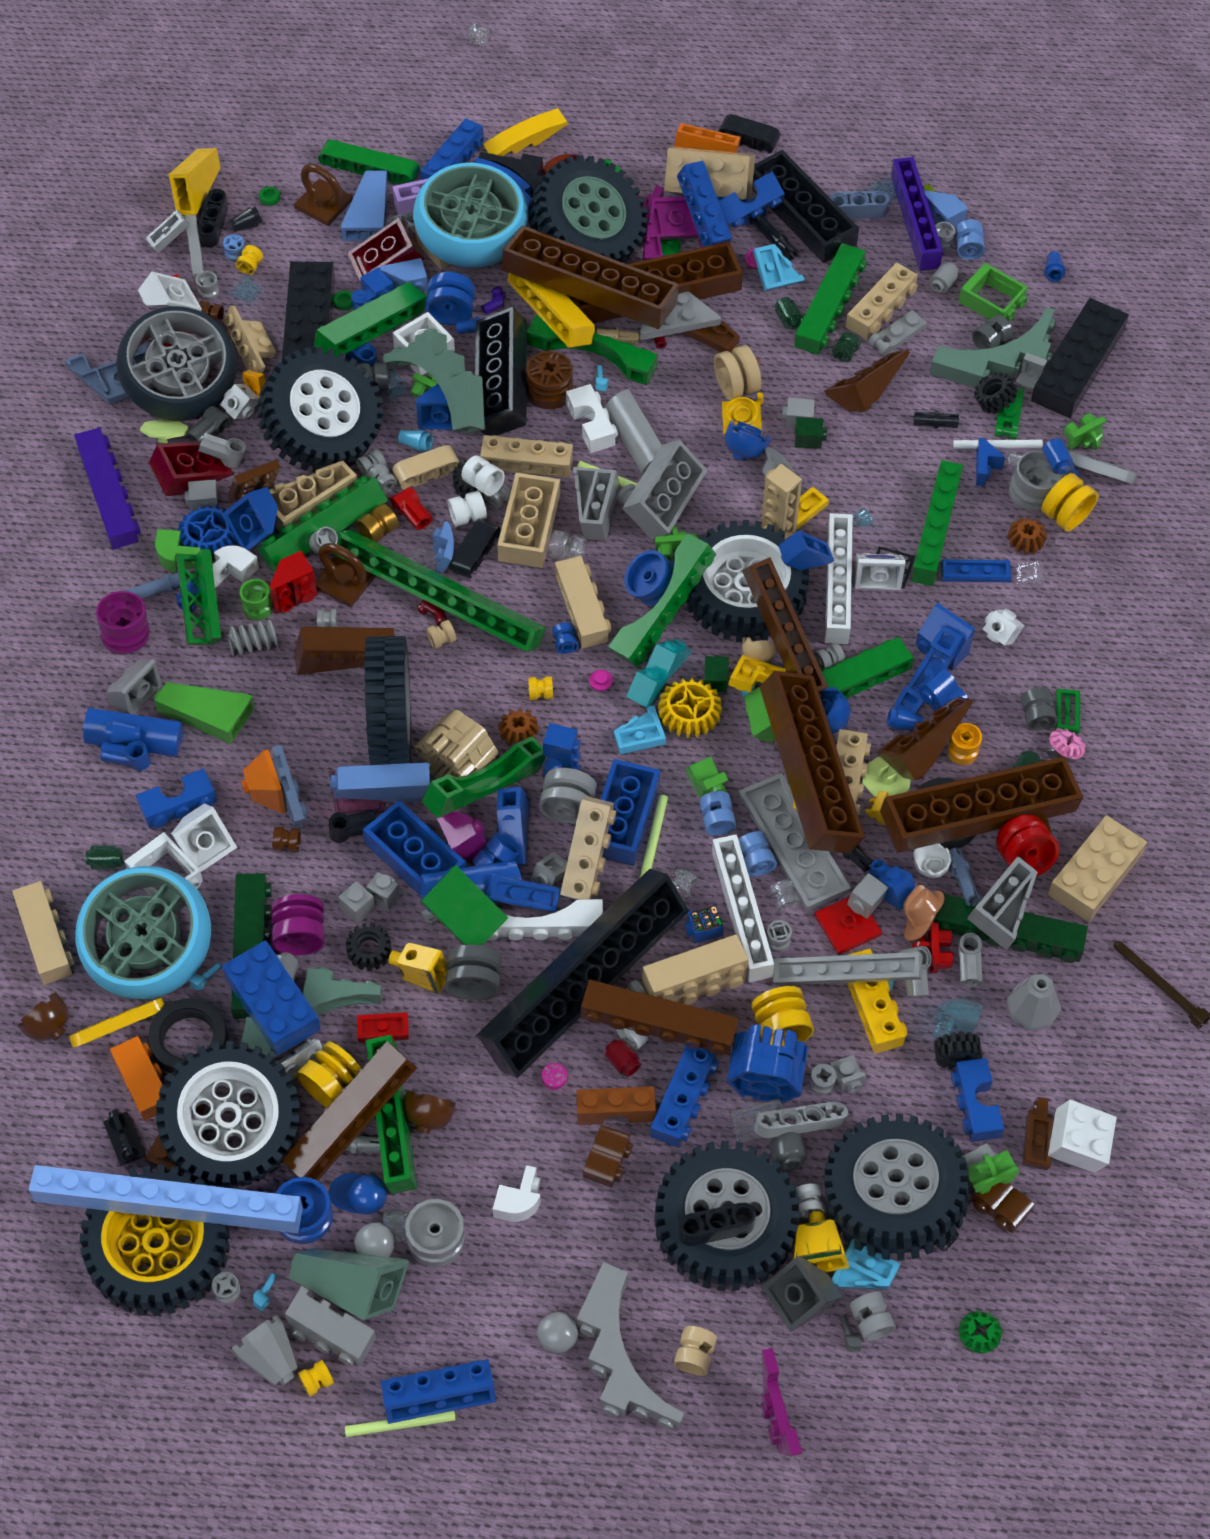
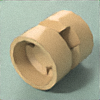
[673,1326,717,1376]

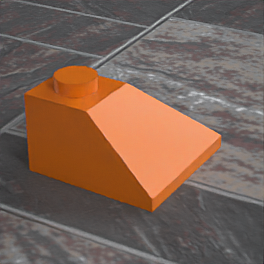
[241,749,286,814]

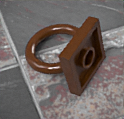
[294,164,353,226]
[315,543,376,608]

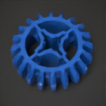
[177,504,238,557]

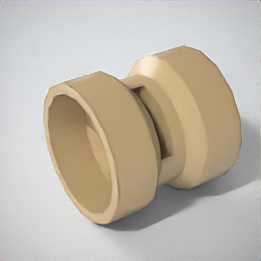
[426,620,457,650]

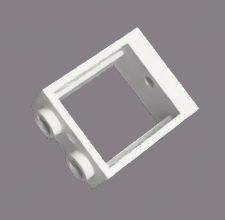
[125,832,203,910]

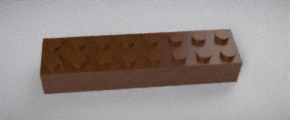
[502,225,679,330]
[567,241,743,323]
[760,670,865,853]
[880,756,1083,853]

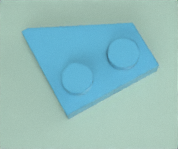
[753,244,805,291]
[614,705,666,754]
[831,1240,900,1290]

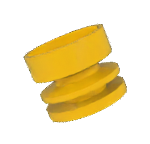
[751,986,815,1046]
[296,1041,361,1108]

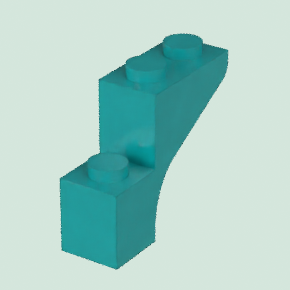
[626,638,692,707]

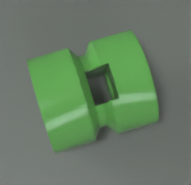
[240,579,273,621]

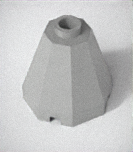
[1007,974,1062,1031]
[232,1315,297,1386]

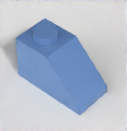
[925,191,968,227]
[379,258,428,292]

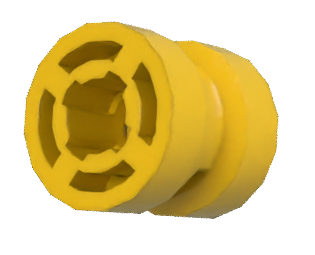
[235,245,264,275]
[528,676,553,701]
[298,1360,334,1397]

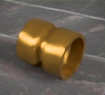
[356,503,399,542]

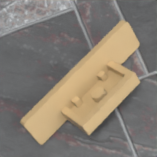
[223,306,277,374]

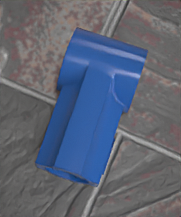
[100,741,151,771]

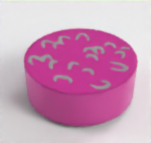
[542,1063,567,1090]

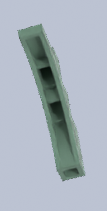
[930,307,1056,388]
[383,329,485,434]
[241,967,383,1056]

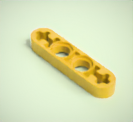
[68,997,165,1048]

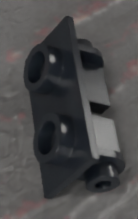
[103,1109,145,1166]

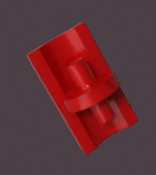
[912,923,953,974]

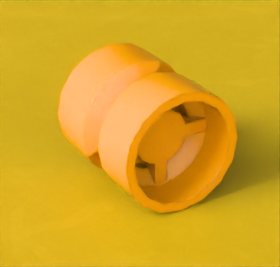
[948,723,982,765]

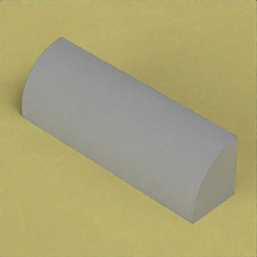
[605,389,662,474]

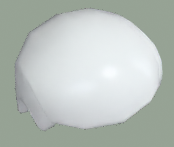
[913,843,952,879]

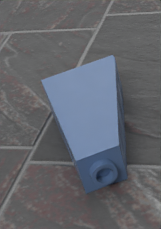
[341,170,388,241]
[330,763,430,802]

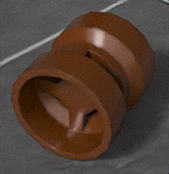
[199,300,224,324]
[272,826,301,853]

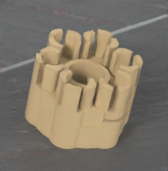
[413,709,498,779]

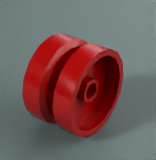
[996,815,1060,876]

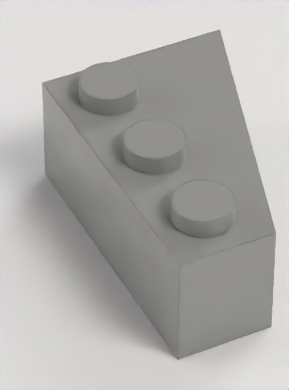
[573,467,620,541]
[967,857,1037,950]
[285,1286,376,1366]

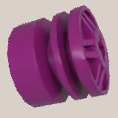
[96,591,150,654]
[271,894,325,955]

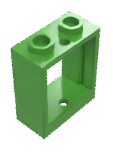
[959,263,1028,322]

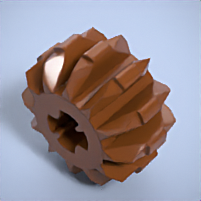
[1007,517,1047,556]
[498,707,539,746]

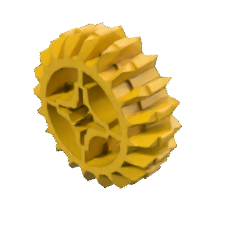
[658,677,722,739]

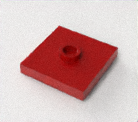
[814,897,882,955]

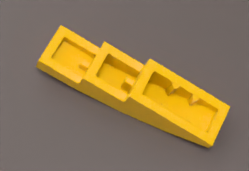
[483,108,568,156]

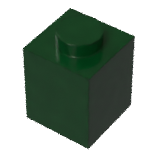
[795,417,827,449]
[704,655,729,693]

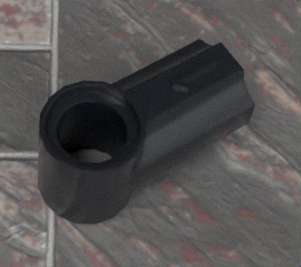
[329,810,376,843]

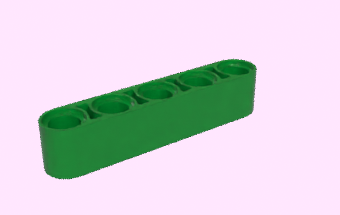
[318,140,421,185]

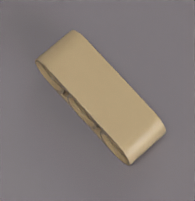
[392,445,460,490]

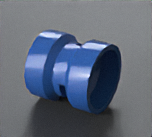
[552,622,579,654]

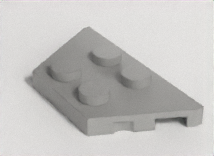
[640,291,721,340]

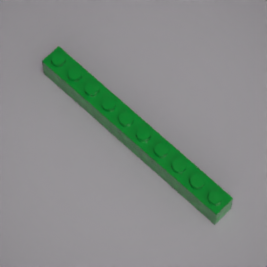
[331,530,546,652]

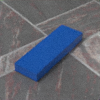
[941,559,1011,583]
[486,874,561,912]

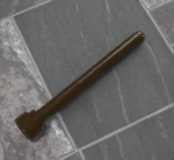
[1114,941,1210,1030]

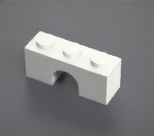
[566,384,618,453]

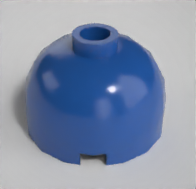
[725,420,771,461]
[820,687,851,734]

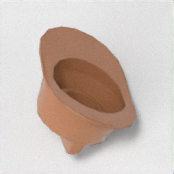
[903,885,945,941]

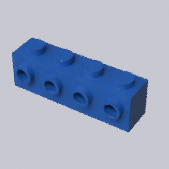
[420,118,485,180]
[677,161,732,247]
[650,1047,720,1148]
[381,1359,496,1424]

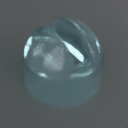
[854,507,873,527]

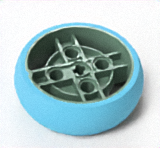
[413,163,529,268]
[75,866,211,1000]

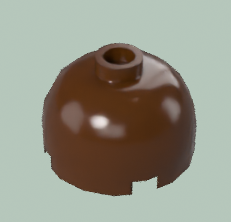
[17,992,69,1041]
[403,1090,456,1134]

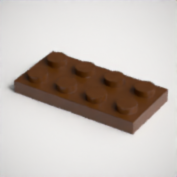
[228,459,280,504]

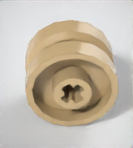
[714,345,762,400]

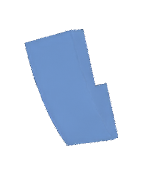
[431,521,454,573]

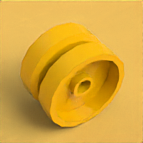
[1041,473,1099,532]

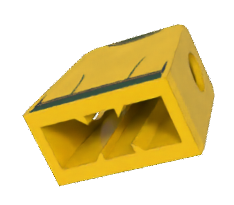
[389,943,448,994]
[794,1211,849,1272]

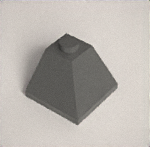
[761,1256,843,1332]

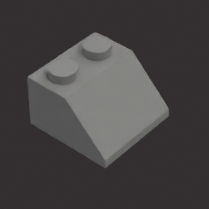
[106,659,162,715]

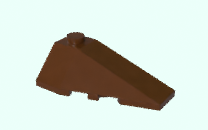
[824,349,910,413]
[877,697,973,781]

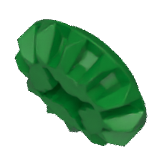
[959,1310,1003,1353]

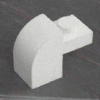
[212,546,259,588]
[493,1165,541,1222]

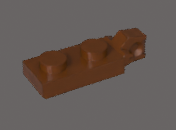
[1022,1097,1054,1170]

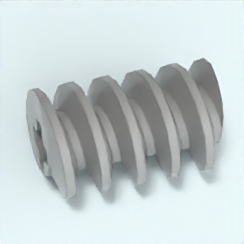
[228,620,279,656]

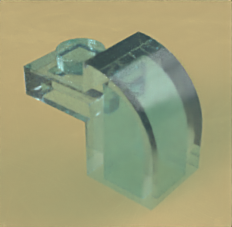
[932,998,984,1041]

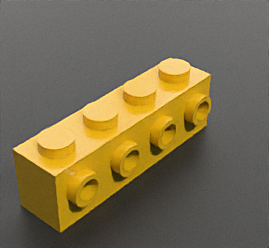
[847,948,907,1054]

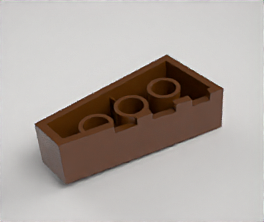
[294,627,395,675]

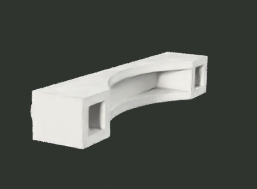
[453,899,603,941]

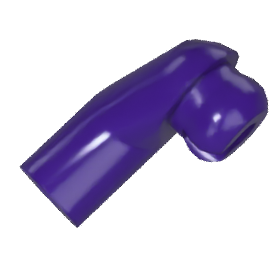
[481,286,505,315]

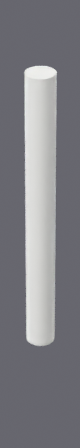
[953,440,1043,449]

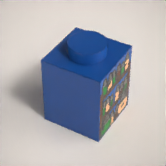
[684,905,724,944]

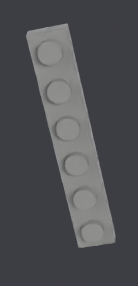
[773,952,923,985]

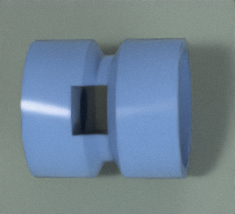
[956,219,985,259]
[699,791,736,836]
[738,831,777,877]

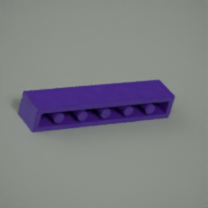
[891,157,943,271]
[74,427,141,550]

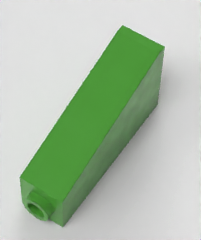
[154,682,255,744]

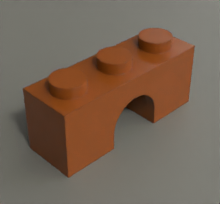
[576,1086,656,1125]

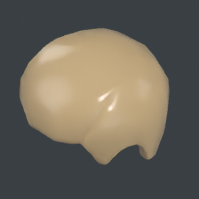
[742,637,777,662]

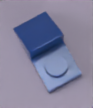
[976,437,1005,486]

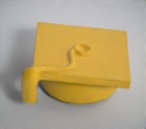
[722,392,764,434]

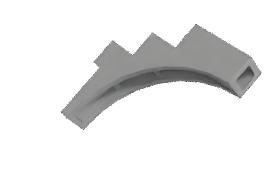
[577,1262,684,1430]

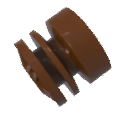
[526,351,573,410]

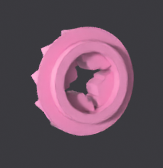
[1049,728,1086,759]

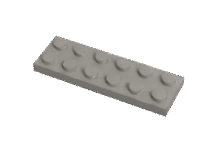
[738,773,851,911]

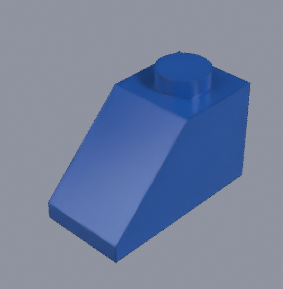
[779,530,834,570]

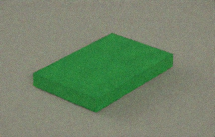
[420,865,508,946]

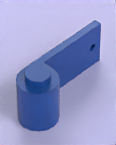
[1042,438,1080,477]

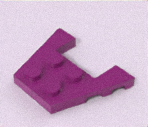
[642,196,703,261]
[761,1348,802,1457]

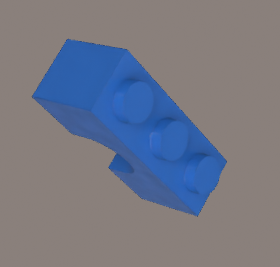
[719,171,785,229]
[543,723,581,778]
[136,768,217,829]
[951,1058,1004,1142]

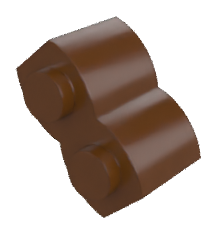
[583,1125,633,1188]
[971,1182,1034,1233]

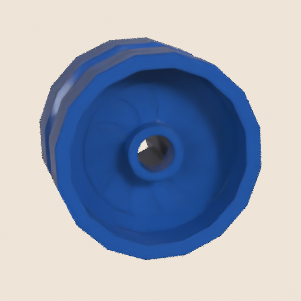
[425,272,475,325]
[624,550,674,608]
[275,1177,333,1245]

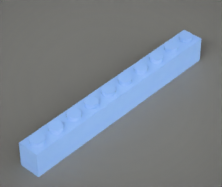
[29,1165,303,1234]

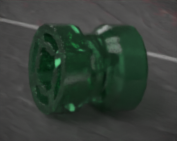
[832,332,861,363]

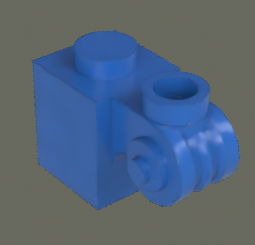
[352,267,394,310]
[867,859,916,910]

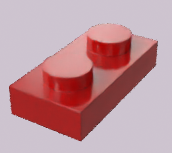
[357,1012,409,1043]

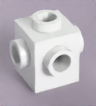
[220,384,260,419]
[982,609,1025,645]

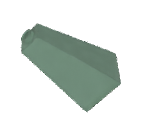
[289,1248,409,1320]

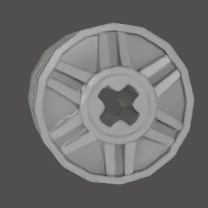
[1009,450,1063,511]

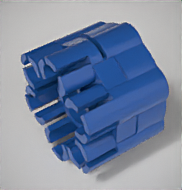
[727,1025,809,1104]

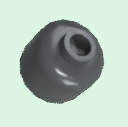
[769,1132,806,1171]

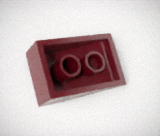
[347,217,425,282]
[149,441,234,496]

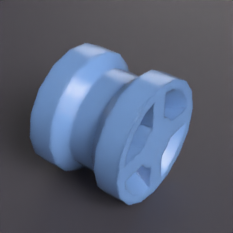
[223,234,245,261]

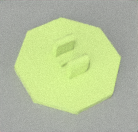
[140,419,188,443]
[862,756,911,797]

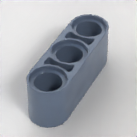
[830,190,890,219]

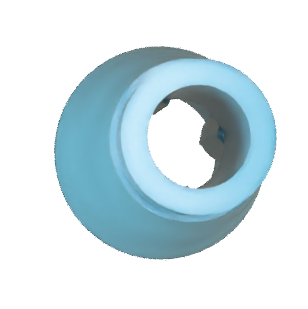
[398,430,433,452]

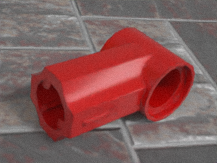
[390,487,432,530]

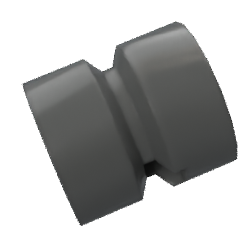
[972,315,1013,349]
[356,362,389,391]
[1020,687,1058,731]

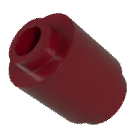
[604,1039,642,1078]

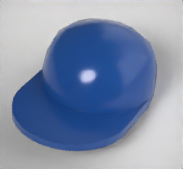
[329,1173,387,1215]

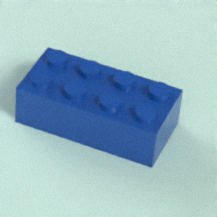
[600,759,660,866]
[363,800,466,896]
[222,940,321,1056]

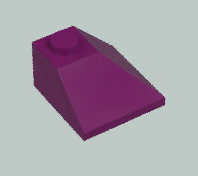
[436,811,486,863]

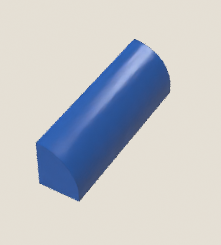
[83,708,184,757]
[420,860,522,912]

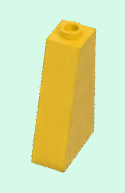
[168,148,221,215]

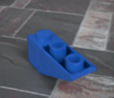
[497,787,530,866]

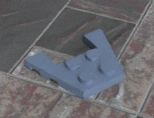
[65,341,148,405]
[272,745,307,829]

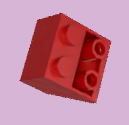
[270,551,317,614]

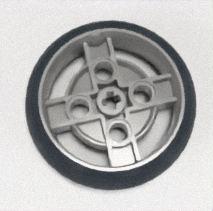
[116,306,237,421]

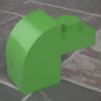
[155,529,201,573]
[685,757,728,799]

